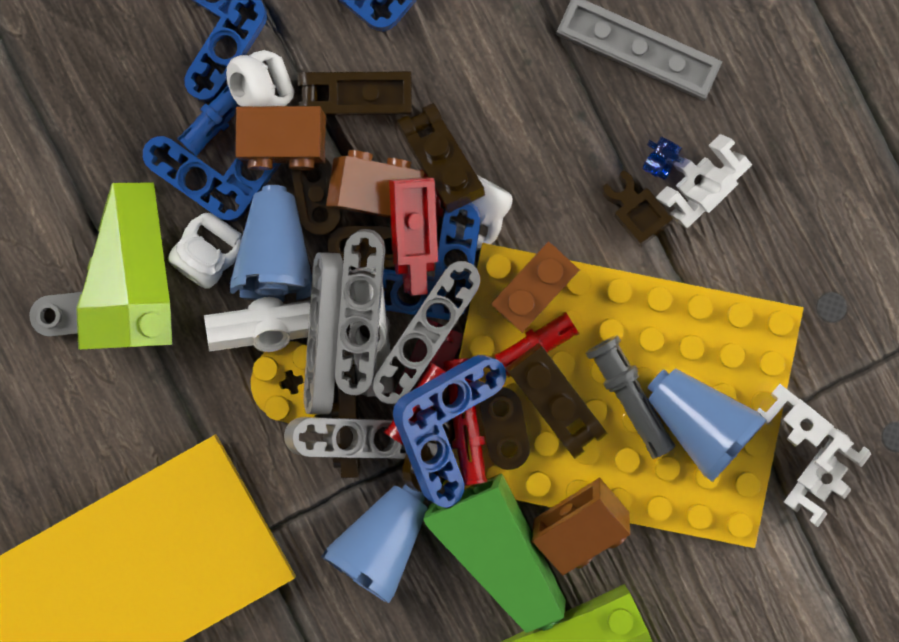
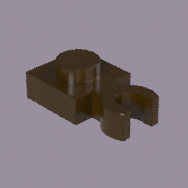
[603,171,673,247]

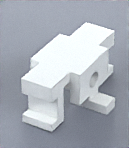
[656,134,752,228]
[757,384,854,473]
[784,429,871,527]

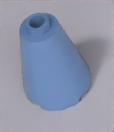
[230,185,312,302]
[648,368,767,482]
[321,483,428,603]

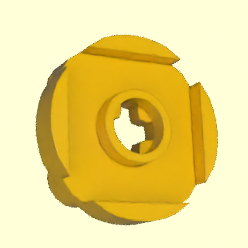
[251,341,317,423]

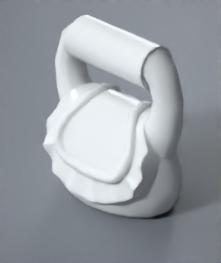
[226,50,295,107]
[441,175,513,251]
[168,213,242,289]

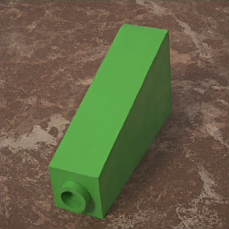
[423,474,566,633]

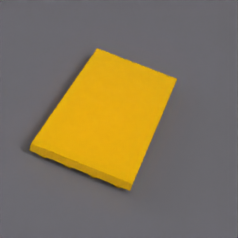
[0,434,296,642]

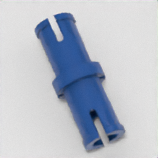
[177,85,240,157]

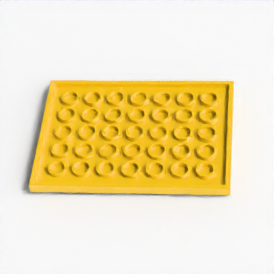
[443,243,804,548]

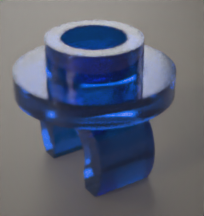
[642,136,686,180]

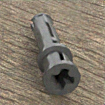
[585,335,675,459]

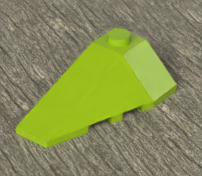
[76,183,172,350]
[501,584,652,642]

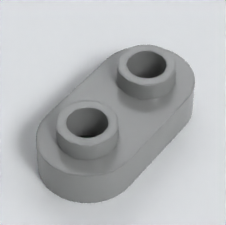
[29,292,82,336]

